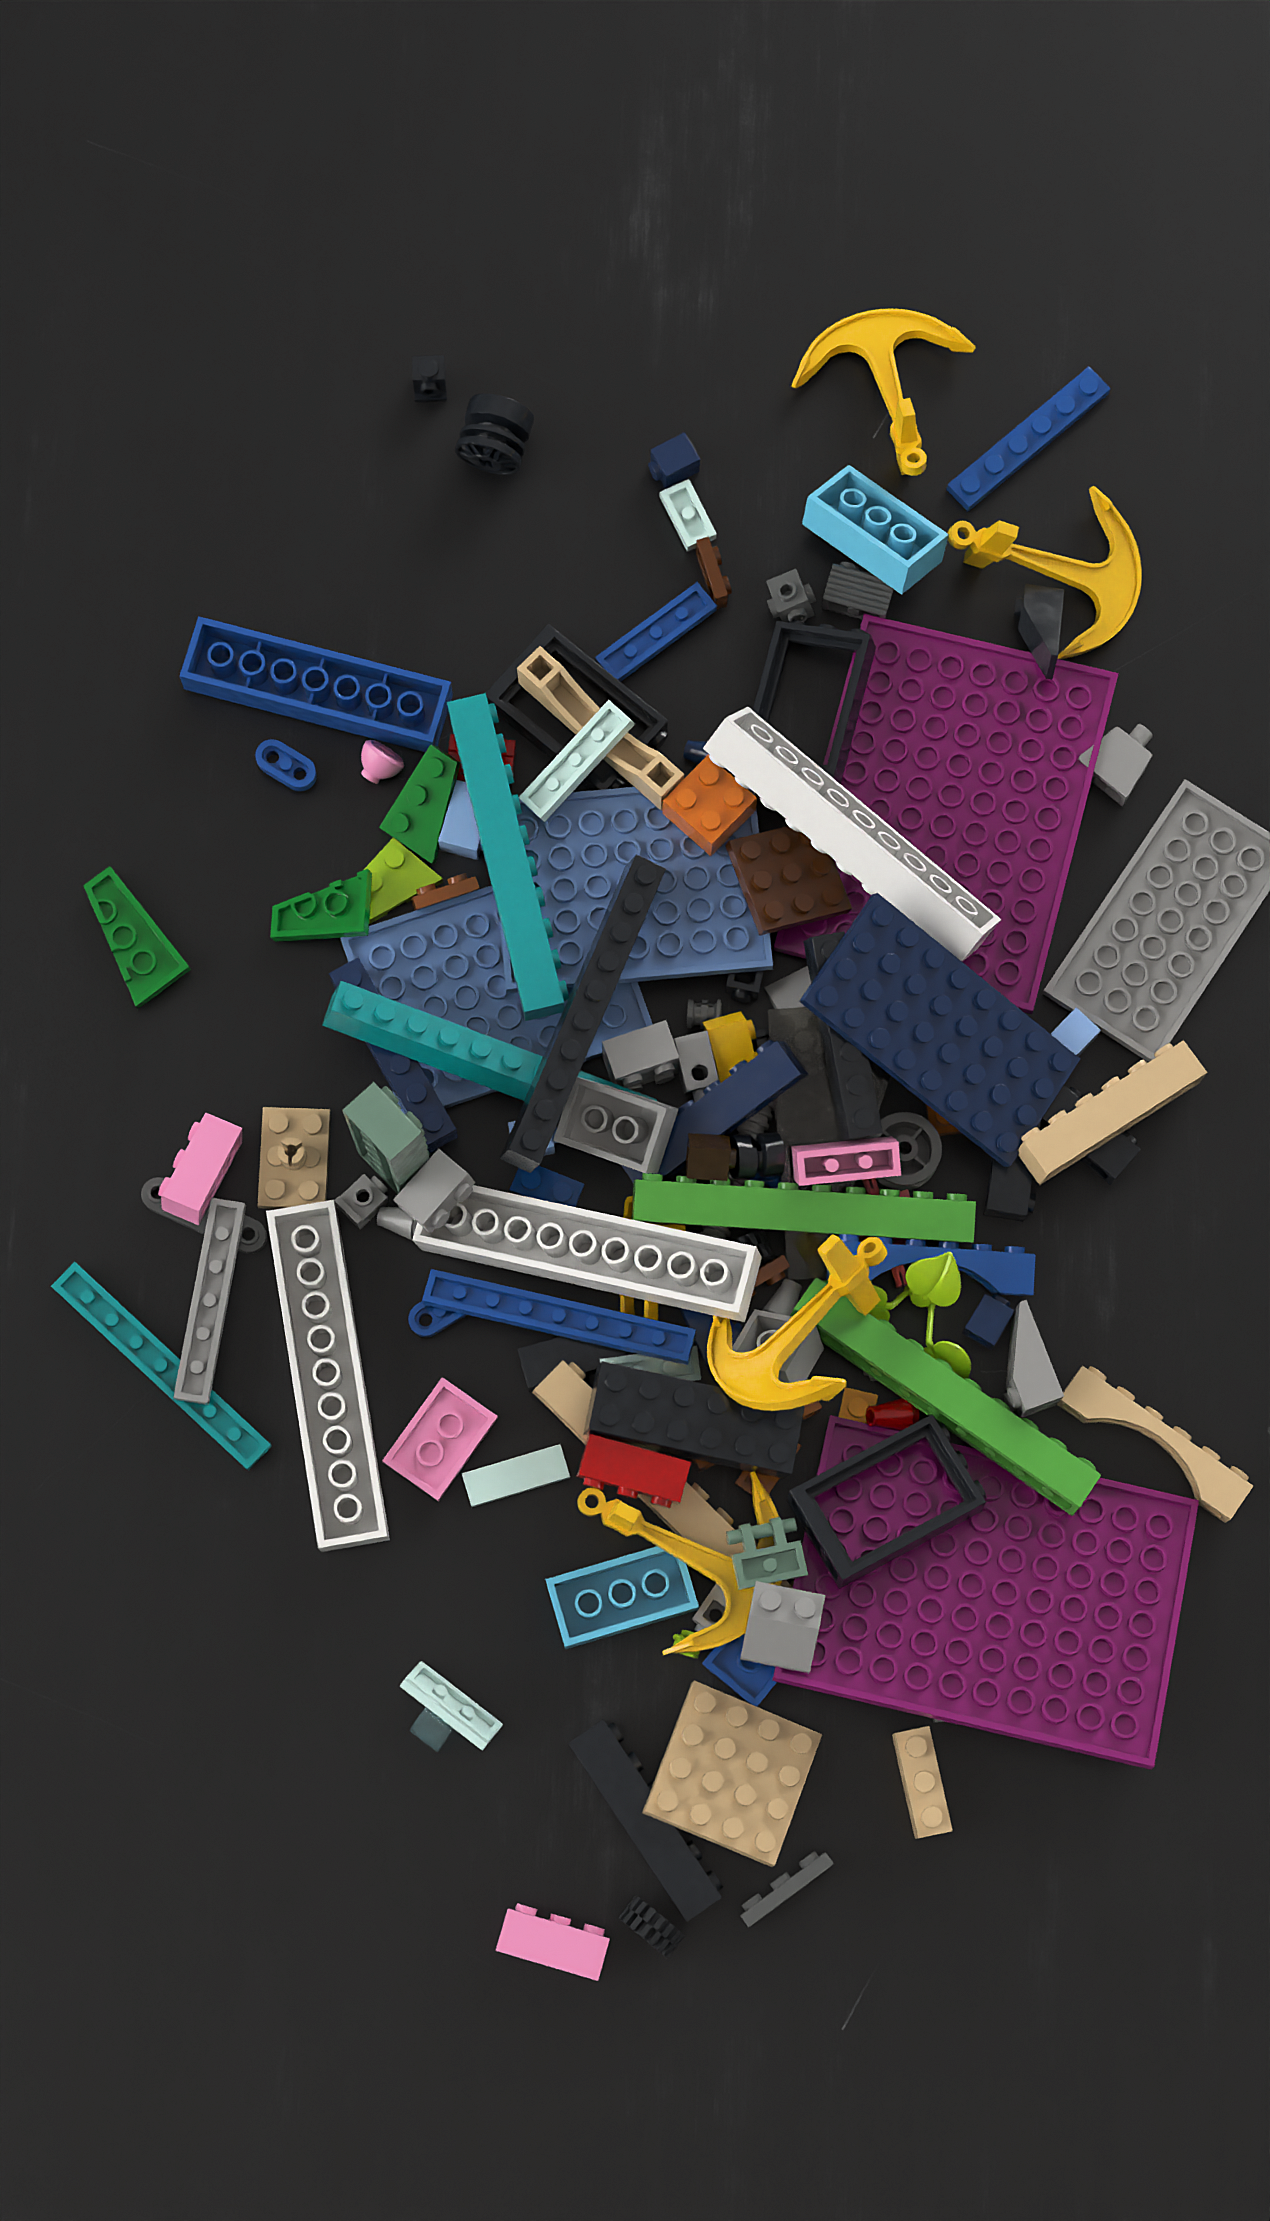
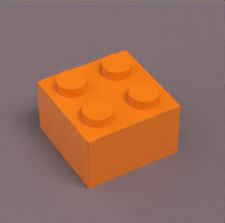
[662,755,757,856]

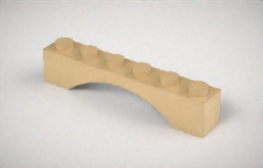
[517,646,684,811]
[1057,1366,1253,1523]

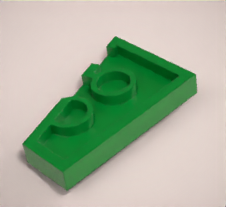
[270,869,372,942]

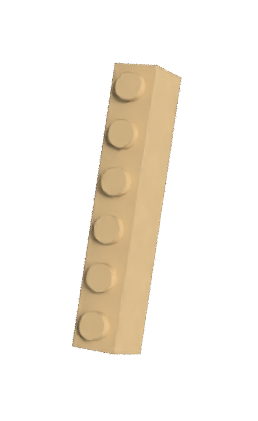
[1018,1040,1208,1185]

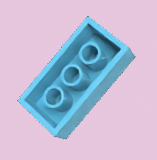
[802,465,949,595]
[545,1546,699,1649]

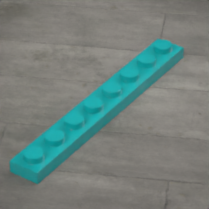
[51,1262,272,1471]

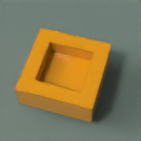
[838,1387,878,1424]

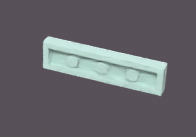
[519,700,635,822]

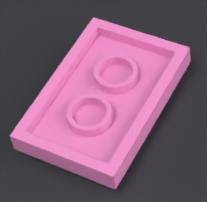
[382,1377,498,1502]

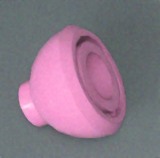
[361,740,404,784]

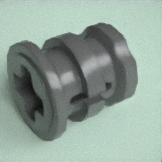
[687,999,722,1029]

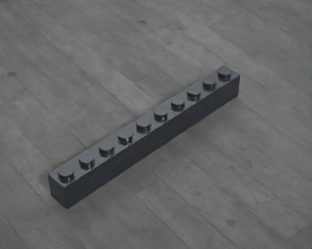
[499,854,666,1173]

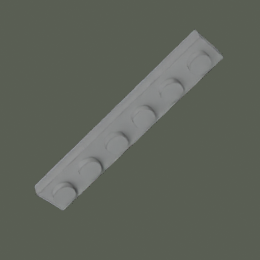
[173,1198,246,1405]

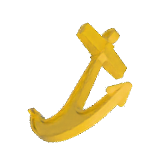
[792,309,976,476]
[947,486,1142,659]
[707,1234,887,1411]
[577,1471,782,1655]

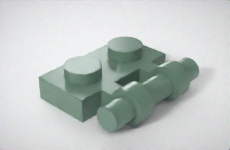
[726,1517,808,1590]

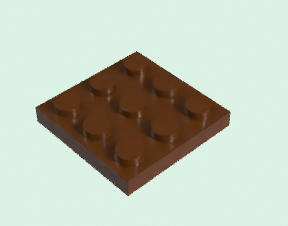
[725,826,852,936]

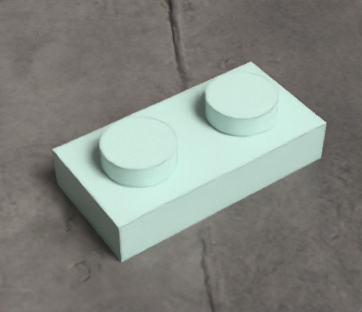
[660,479,717,552]

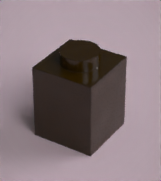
[685,1133,736,1181]

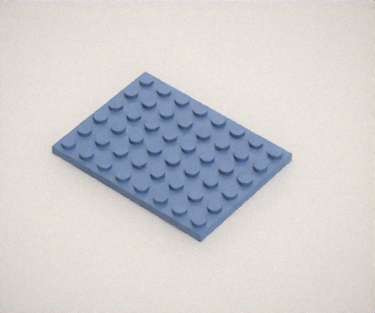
[500,787,773,993]
[340,885,652,1114]

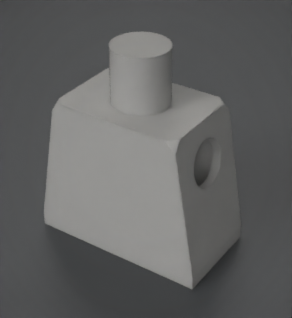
[1077,724,1153,806]
[673,1031,719,1102]

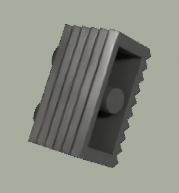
[822,562,894,620]

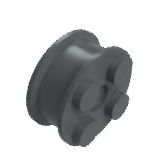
[869,1112,942,1191]

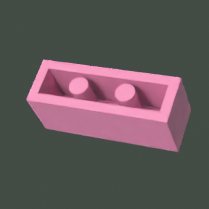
[158,1112,242,1225]
[791,1136,901,1186]
[496,1903,610,1981]

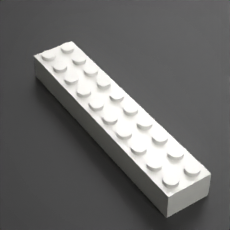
[703,707,1001,962]
[412,1185,762,1322]
[266,1200,390,1552]

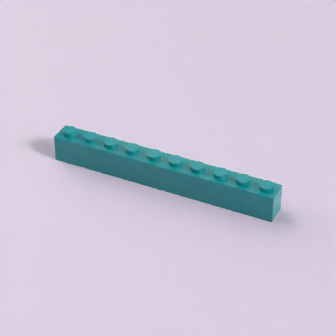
[447,693,569,1021]
[322,981,657,1115]

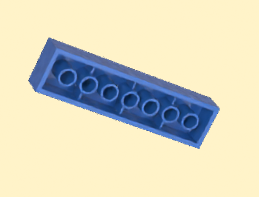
[179,616,453,752]

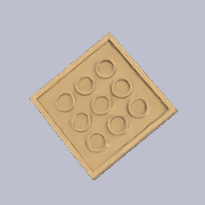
[643,1681,822,1867]

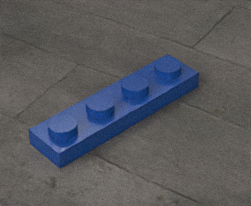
[595,582,717,682]

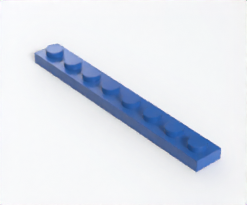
[422,1269,696,1365]

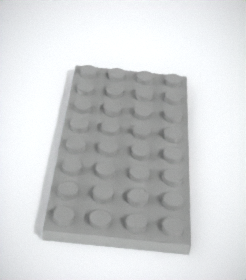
[1042,779,1270,1062]

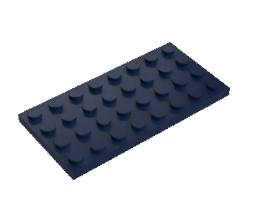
[799,893,1080,1167]

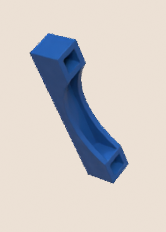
[826,1234,1035,1296]

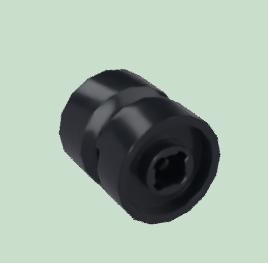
[729,1132,785,1180]

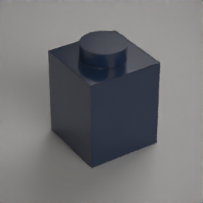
[648,432,700,488]
[962,1293,1014,1350]

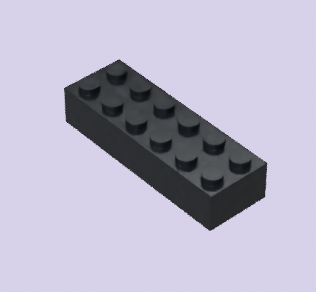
[583,1361,805,1479]

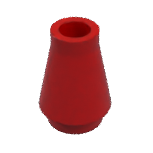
[866,1398,919,1431]

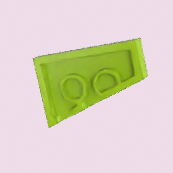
[364,837,443,924]

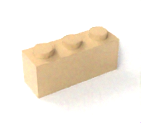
[892,1726,953,1839]

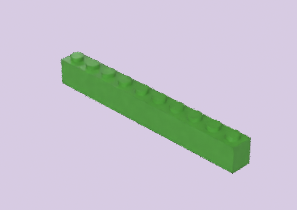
[631,1173,976,1243]
[790,1277,1101,1516]

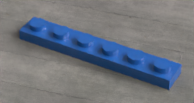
[946,367,1111,512]

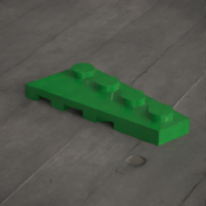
[83,866,191,1009]

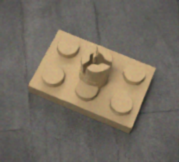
[258,1107,331,1209]

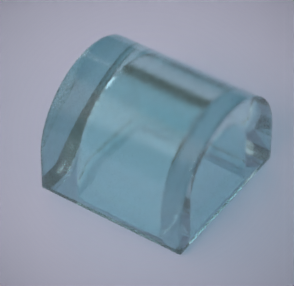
[410,1707,454,1752]

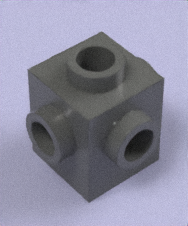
[766,569,816,623]

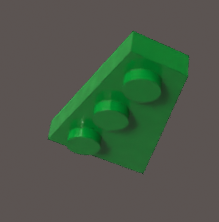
[379,744,461,864]

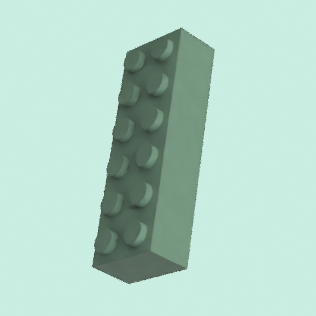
[342,1082,431,1195]

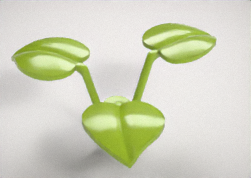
[845,1251,971,1379]

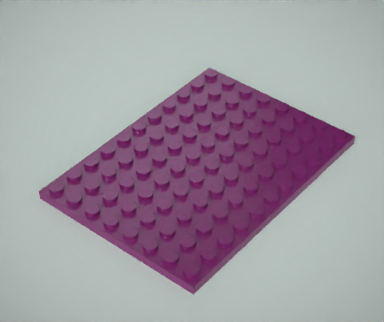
[774,614,1119,1014]
[772,1415,1199,1770]

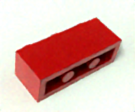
[577,1434,691,1508]

